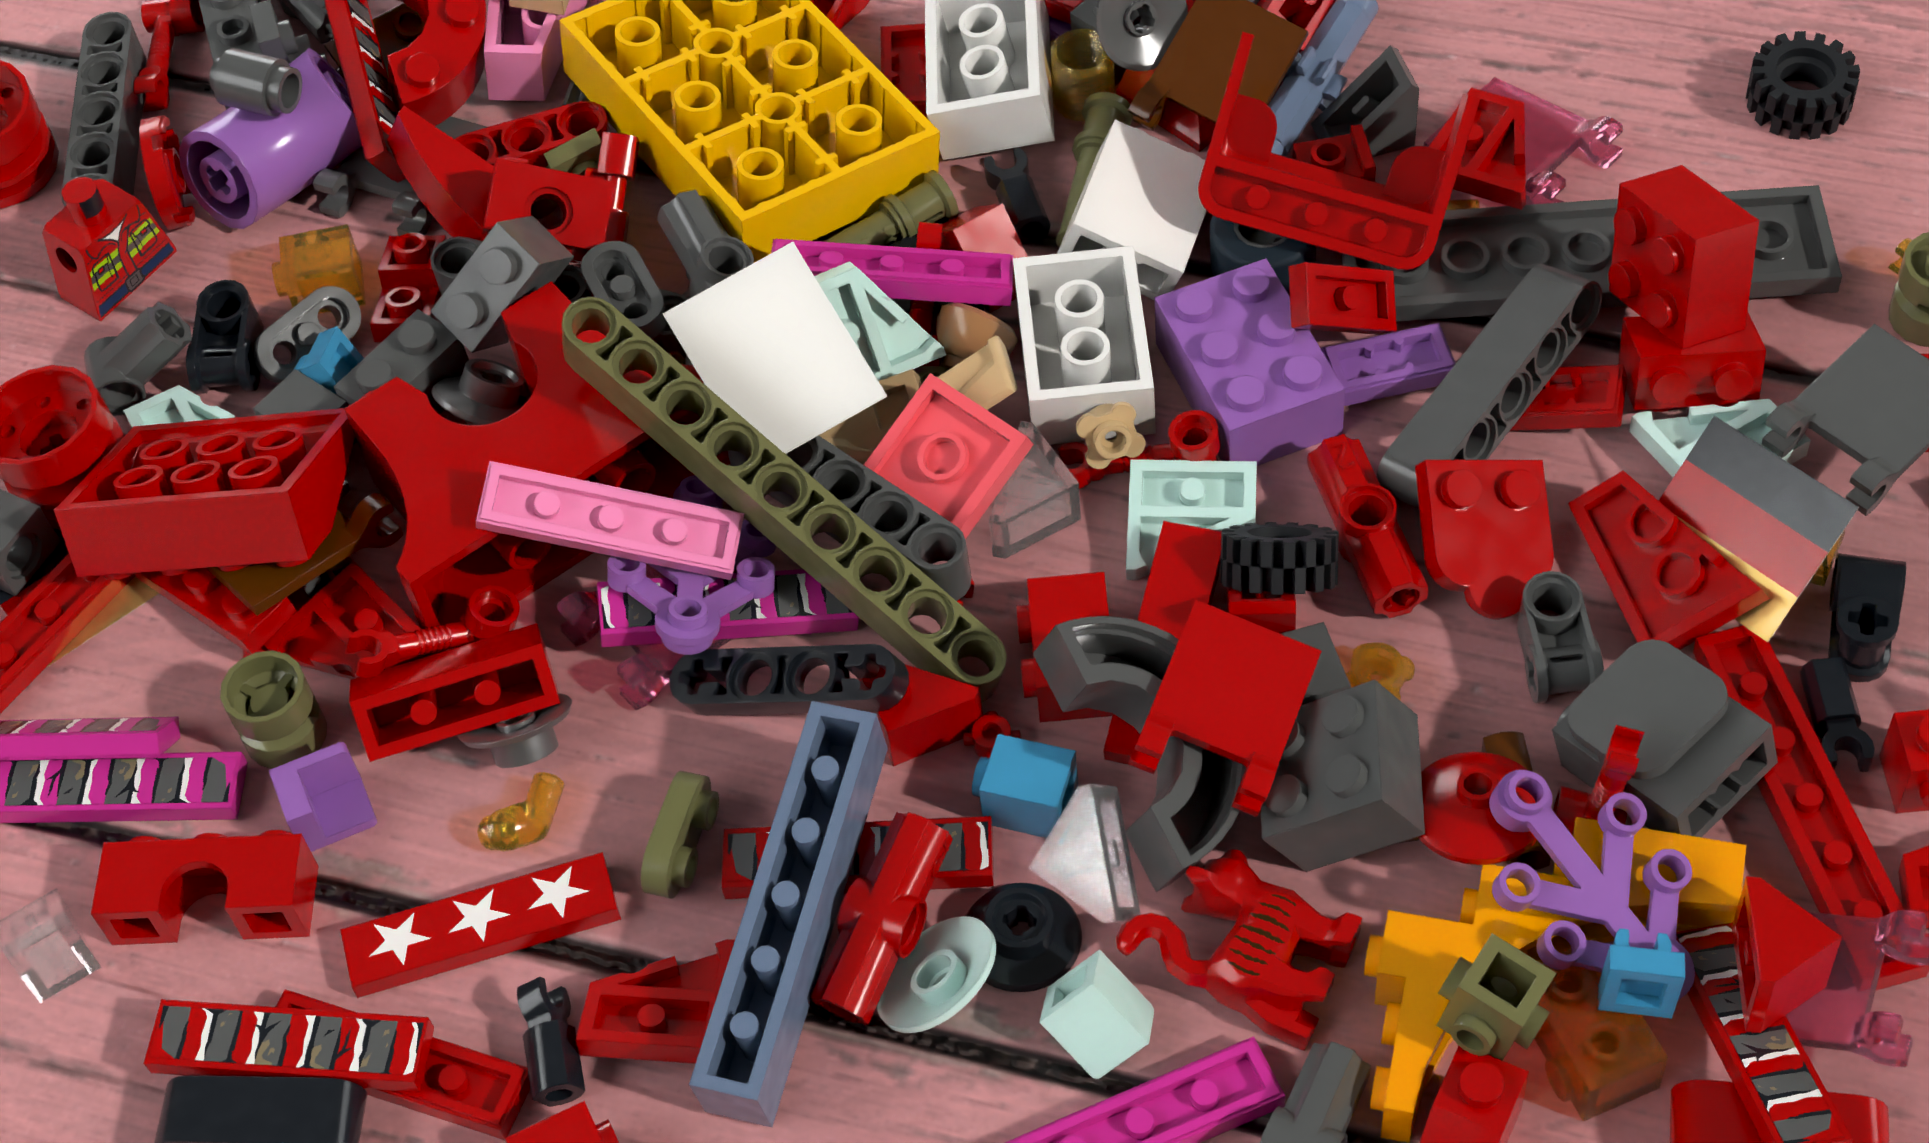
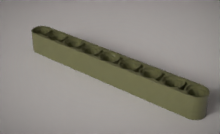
[562,297,1007,703]

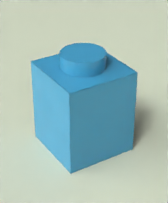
[972,734,1078,841]

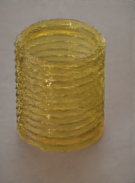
[1051,29,1115,121]

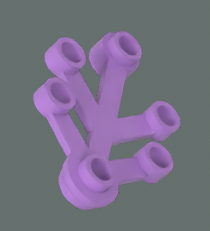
[607,475,777,655]
[1489,770,1695,1000]

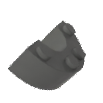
[1033,616,1246,892]

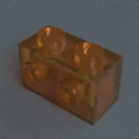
[1533,938,1668,1122]

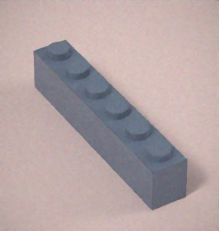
[689,701,888,1127]

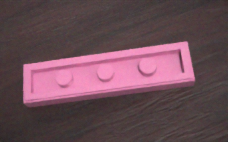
[476,461,744,580]

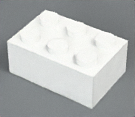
[925,0,1055,160]
[1013,246,1156,446]

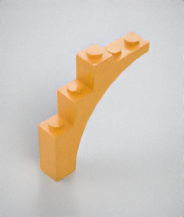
[1364,817,1746,1143]

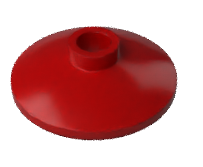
[1417,752,1537,865]

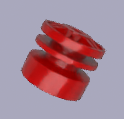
[0,60,59,209]
[0,365,126,529]

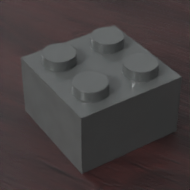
[1261,680,1425,872]

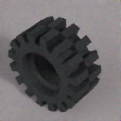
[1746,31,1860,140]
[1221,522,1339,595]

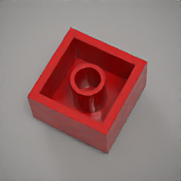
[1608,165,1760,349]

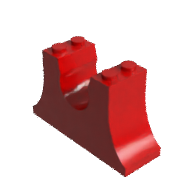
[344,281,730,653]

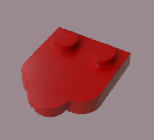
[1415,460,1554,620]

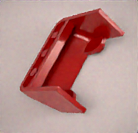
[1198,31,1481,270]

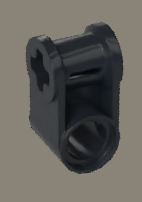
[186,280,264,394]
[1828,553,1906,682]

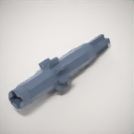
[1268,0,1379,157]

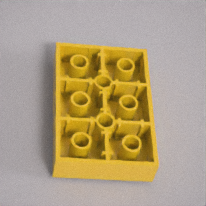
[559,0,940,263]

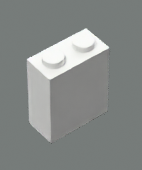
[1057,119,1206,300]

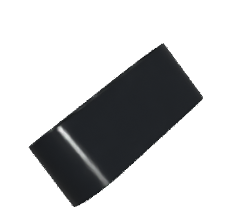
[154,1075,367,1143]

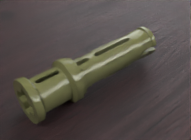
[1056,92,1133,247]
[824,170,959,246]

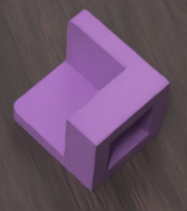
[268,742,377,852]

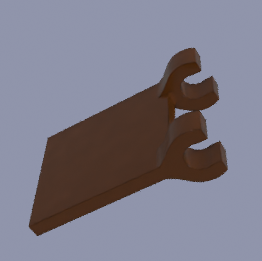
[1128,0,1309,131]
[206,480,403,616]

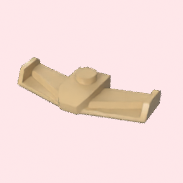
[819,336,1018,465]

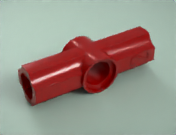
[1307,434,1428,619]
[810,812,953,1025]

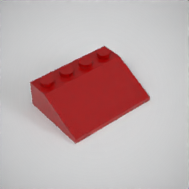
[54,408,355,580]

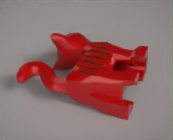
[1116,849,1362,1051]

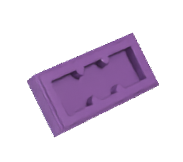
[1321,323,1456,406]

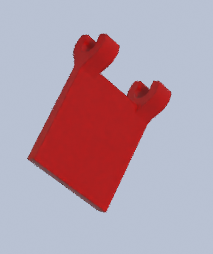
[1128,599,1322,817]

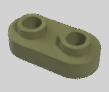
[641,771,719,899]

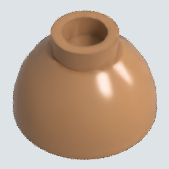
[936,302,1018,369]

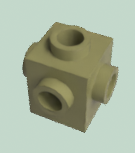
[1436,933,1556,1061]

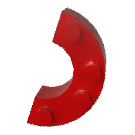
[387,0,487,126]

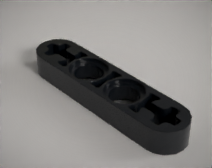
[670,644,909,716]

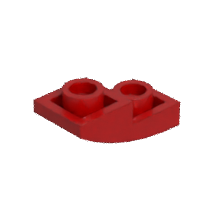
[370,233,447,342]

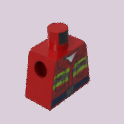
[42,177,177,322]

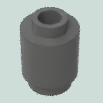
[209,48,302,117]

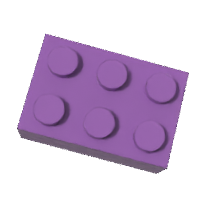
[1154,258,1345,466]

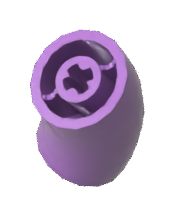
[179,48,362,229]

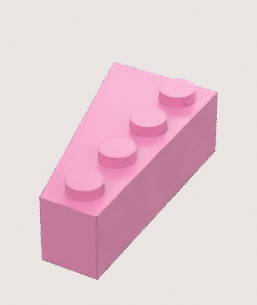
[484,0,588,101]

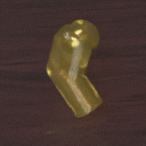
[477,772,565,852]

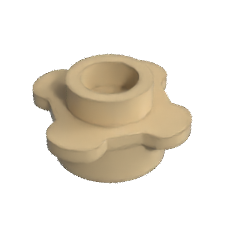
[1076,402,1146,469]

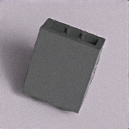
[1552,639,1778,837]

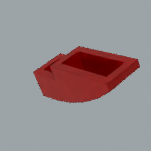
[387,106,540,241]

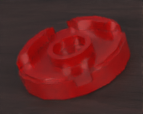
[139,115,195,230]

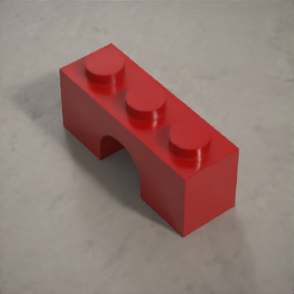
[91,830,319,945]

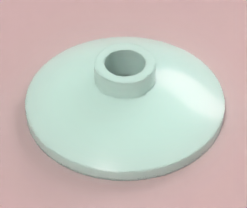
[877,916,996,1033]

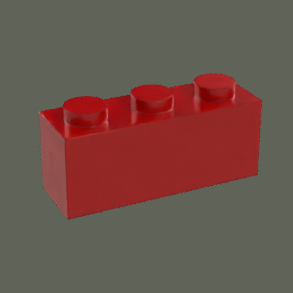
[349,623,560,762]

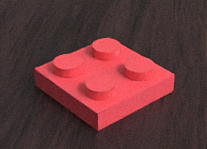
[864,373,1034,539]

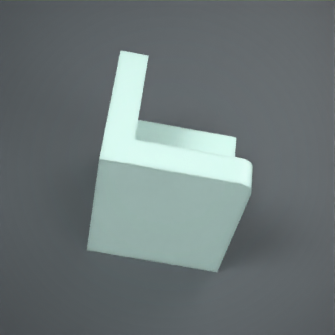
[1039,949,1154,1079]

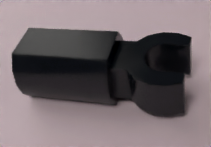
[984,148,1051,245]
[1800,657,1875,772]
[517,977,586,1107]

